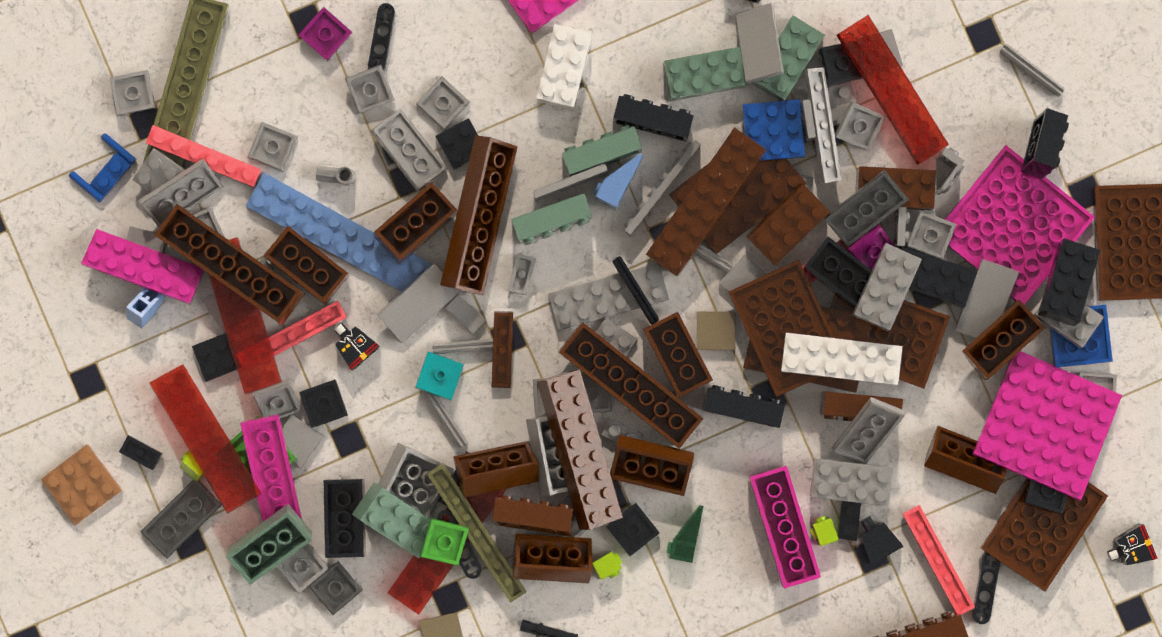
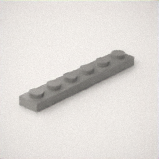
[804,67,842,184]
[624,140,701,236]

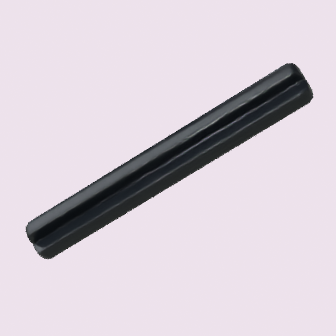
[612,256,659,325]

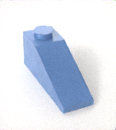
[126,288,167,329]

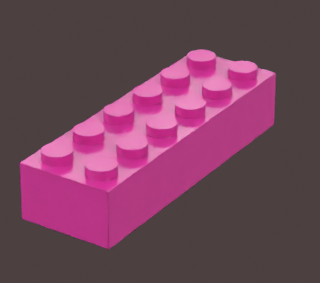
[748,465,821,589]

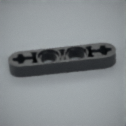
[368,3,395,72]
[437,510,482,579]
[972,552,1000,624]

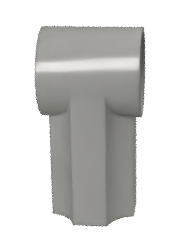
[316,164,356,185]

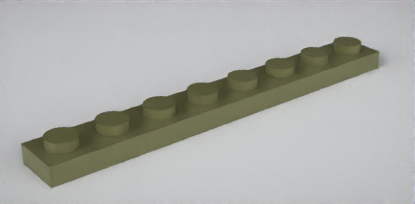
[427,463,527,603]

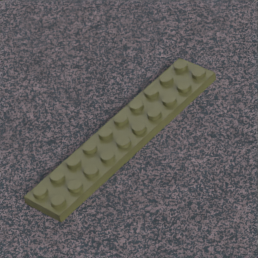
[143,0,229,168]

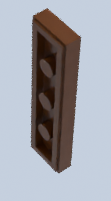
[491,311,513,388]

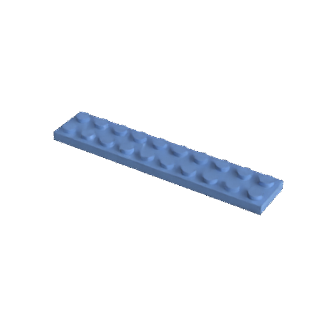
[246,173,432,291]

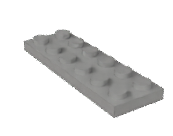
[548,263,669,331]

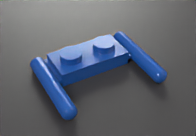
[69,133,137,203]

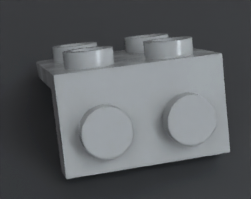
[935,148,965,195]

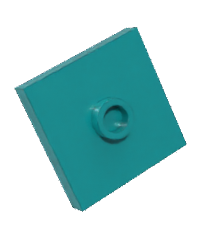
[415,352,464,401]

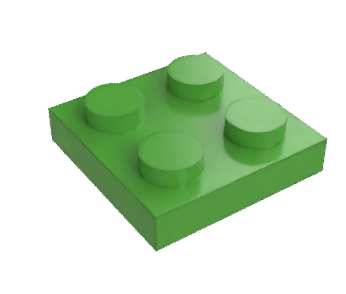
[420,518,469,566]

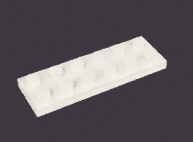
[781,333,903,385]

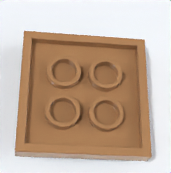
[41,444,122,525]

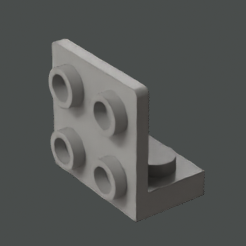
[894,207,934,248]

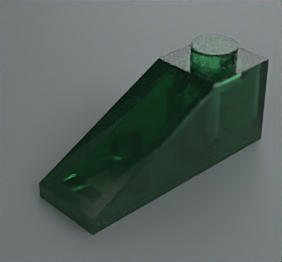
[666,505,704,563]

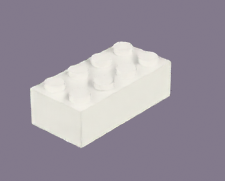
[537,24,592,110]

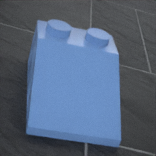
[594,154,643,210]

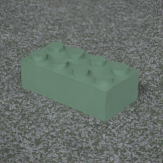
[751,15,825,101]
[663,47,747,101]
[562,125,642,177]
[511,193,592,245]
[352,482,430,558]
[226,504,312,585]

